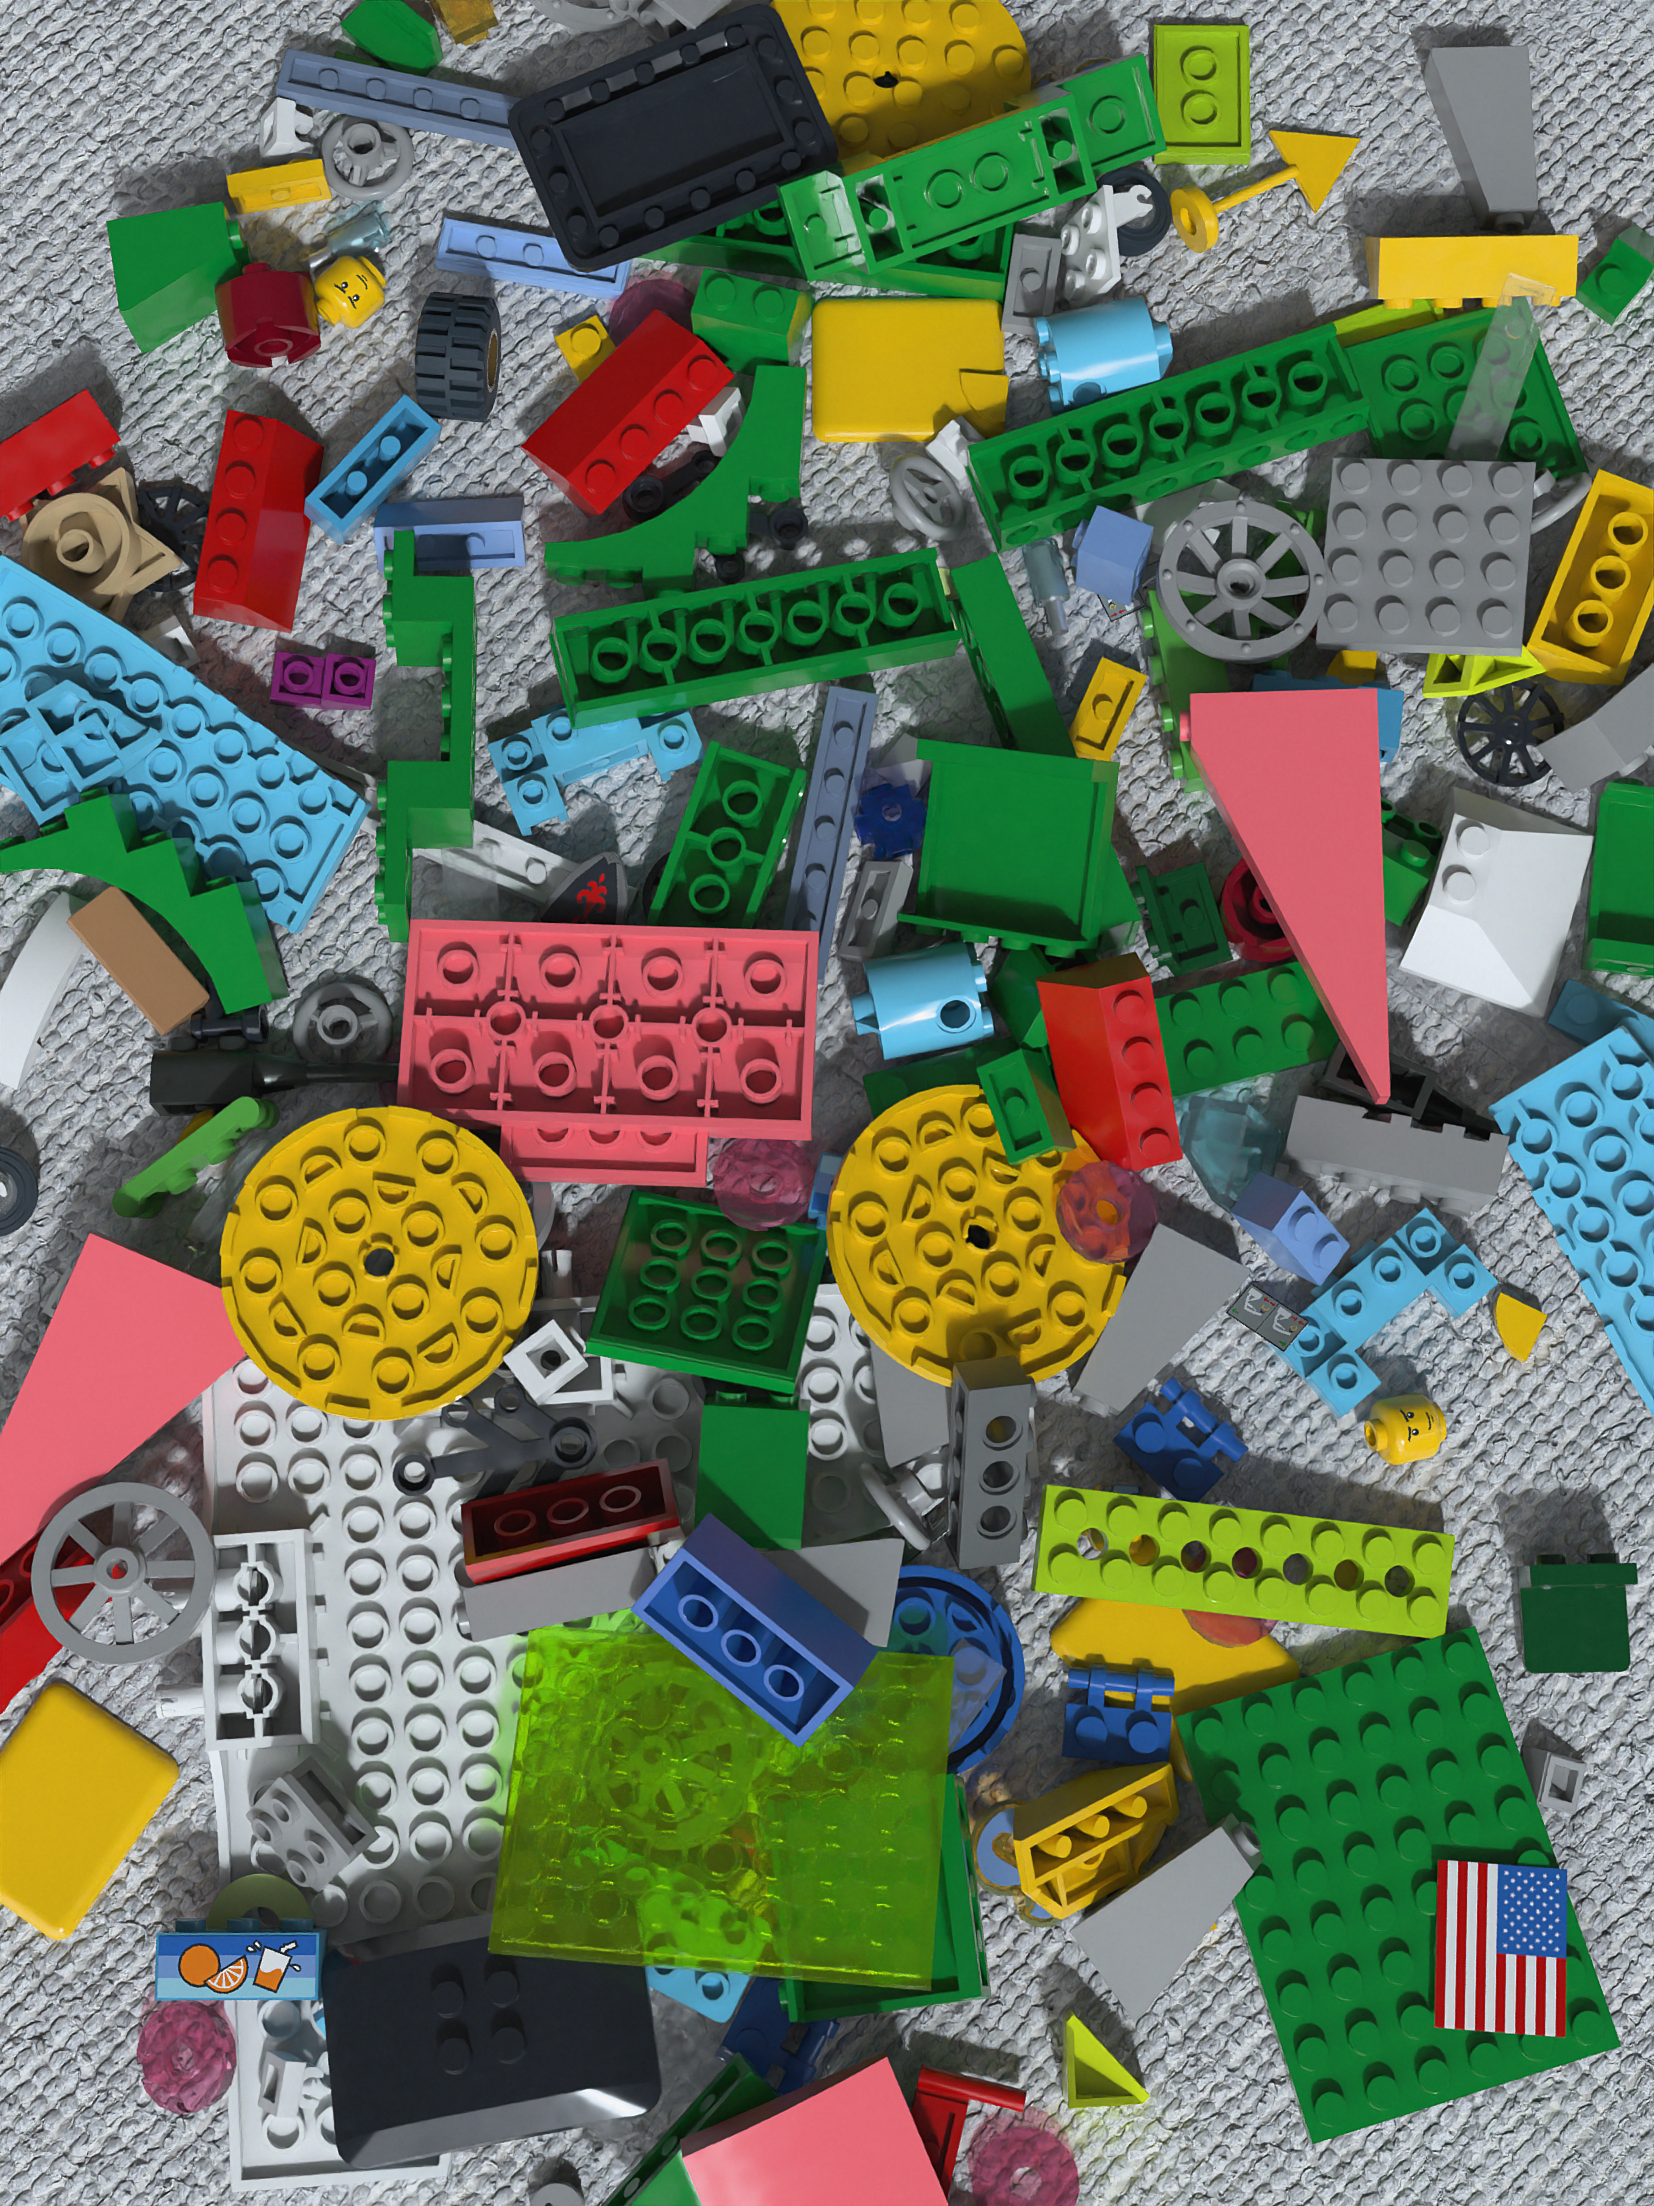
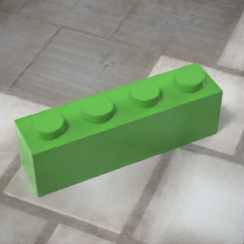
[1138,589,1231,794]

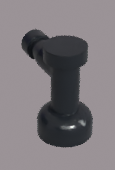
[190,977,269,1045]

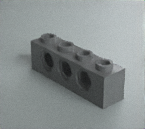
[944,1356,1037,1570]

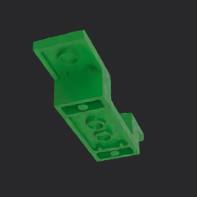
[775,52,1167,283]
[374,530,478,943]

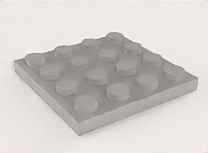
[1316,458,1536,657]

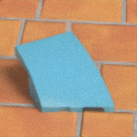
[0,679,163,828]

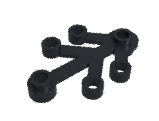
[622,450,809,584]
[392,1383,598,1503]

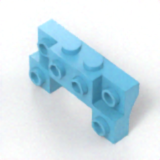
[487,704,706,837]
[1267,1207,1499,1419]

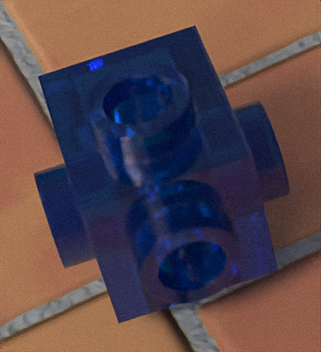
[852,783,927,861]

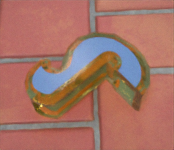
[970,1796,1061,1928]

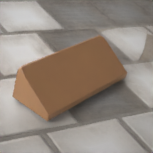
[66,885,209,1036]

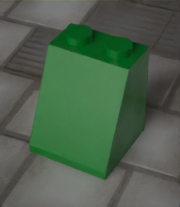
[106,201,254,353]
[691,268,816,377]
[694,1387,811,1550]

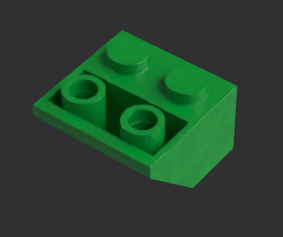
[1381,796,1444,927]
[988,943,1099,1050]

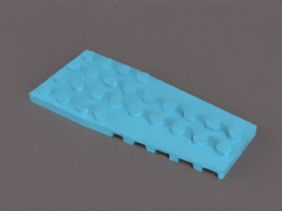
[0,554,372,933]
[1488,1026,1654,1416]

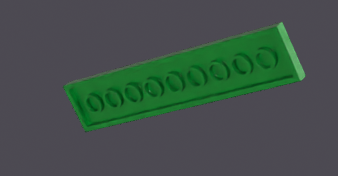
[862,961,1339,1121]

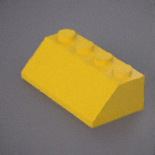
[1365,233,1579,309]
[1523,469,1654,685]

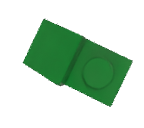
[1574,224,1654,326]

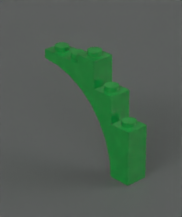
[544,365,808,610]
[0,787,290,1014]

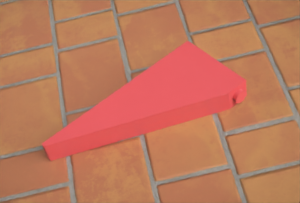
[1179,688,1390,1104]
[0,1232,247,1566]

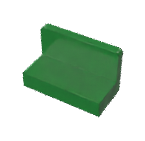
[340,0,444,77]
[976,1049,1077,1166]

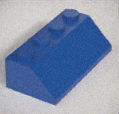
[630,1512,879,1748]

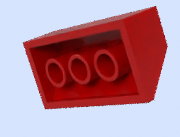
[519,309,735,518]
[0,389,121,523]
[193,409,325,634]
[1035,951,1183,1172]
[460,1457,685,1585]
[0,1521,127,1715]

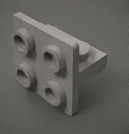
[246,1755,381,1896]

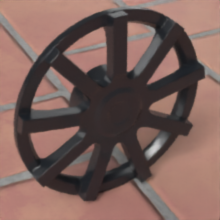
[136,485,210,592]
[1456,678,1565,787]

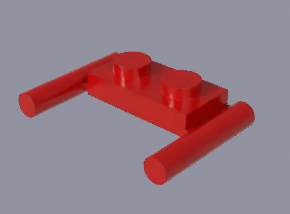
[910,2064,1027,2199]

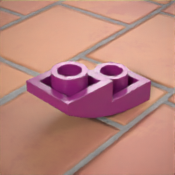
[269,651,377,710]

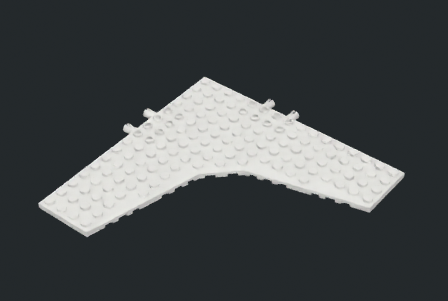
[152,1250,1039,2192]

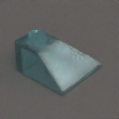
[1179,1095,1285,1215]

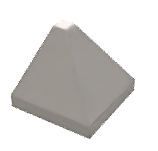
[874,733,933,801]
[1523,1746,1587,1815]

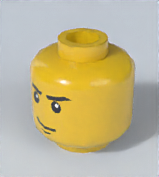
[314,255,387,329]
[1364,1393,1447,1465]

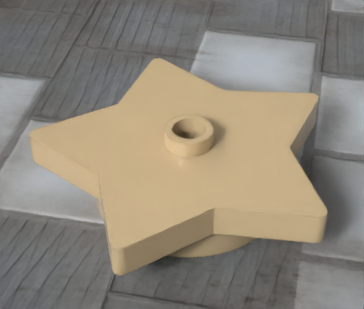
[19,467,182,623]

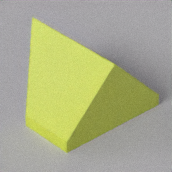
[1422,643,1547,698]
[1062,2009,1150,2109]

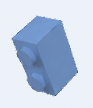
[1071,505,1154,607]
[1229,1171,1350,1286]

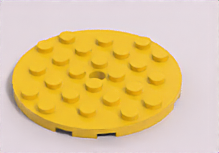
[768,0,1031,161]
[826,1085,1128,1388]
[220,1105,539,1421]

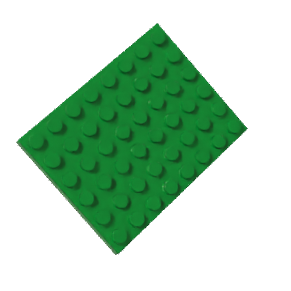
[1173,1626,1622,2144]

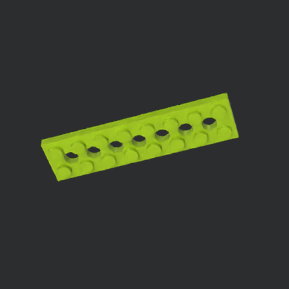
[1030,1484,1455,1639]

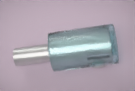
[299,210,393,275]
[1021,538,1071,636]

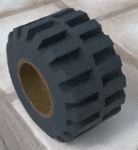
[414,292,501,423]

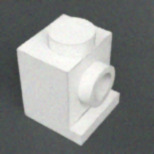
[502,1319,588,1406]

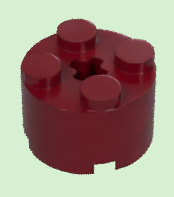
[214,262,321,368]
[1217,858,1295,962]

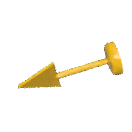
[1170,130,1360,254]

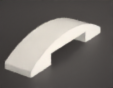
[0,891,90,1091]

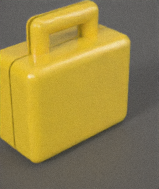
[812,298,1006,443]
[1049,1536,1300,1783]
[0,1682,179,1940]

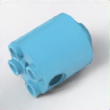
[1034,295,1173,416]
[849,941,994,1061]

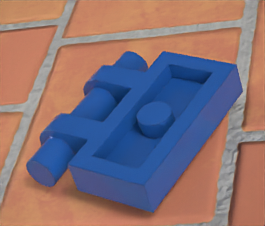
[1112,1376,1249,1503]
[1061,1663,1175,1764]
[715,1957,841,2095]

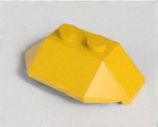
[1013,1761,1180,1920]

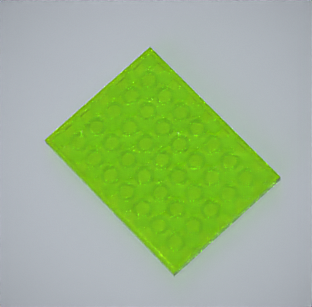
[488,1626,955,1991]

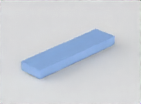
[435,217,634,302]

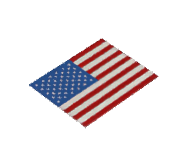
[1434,1860,1567,2037]

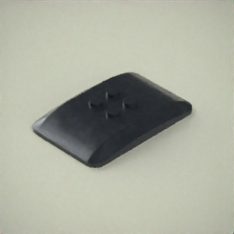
[508,4,839,273]
[321,1892,662,2169]

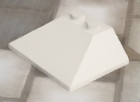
[1397,786,1595,1019]

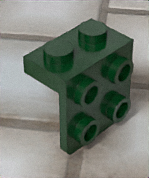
[1130,861,1234,978]
[1517,1553,1638,1674]

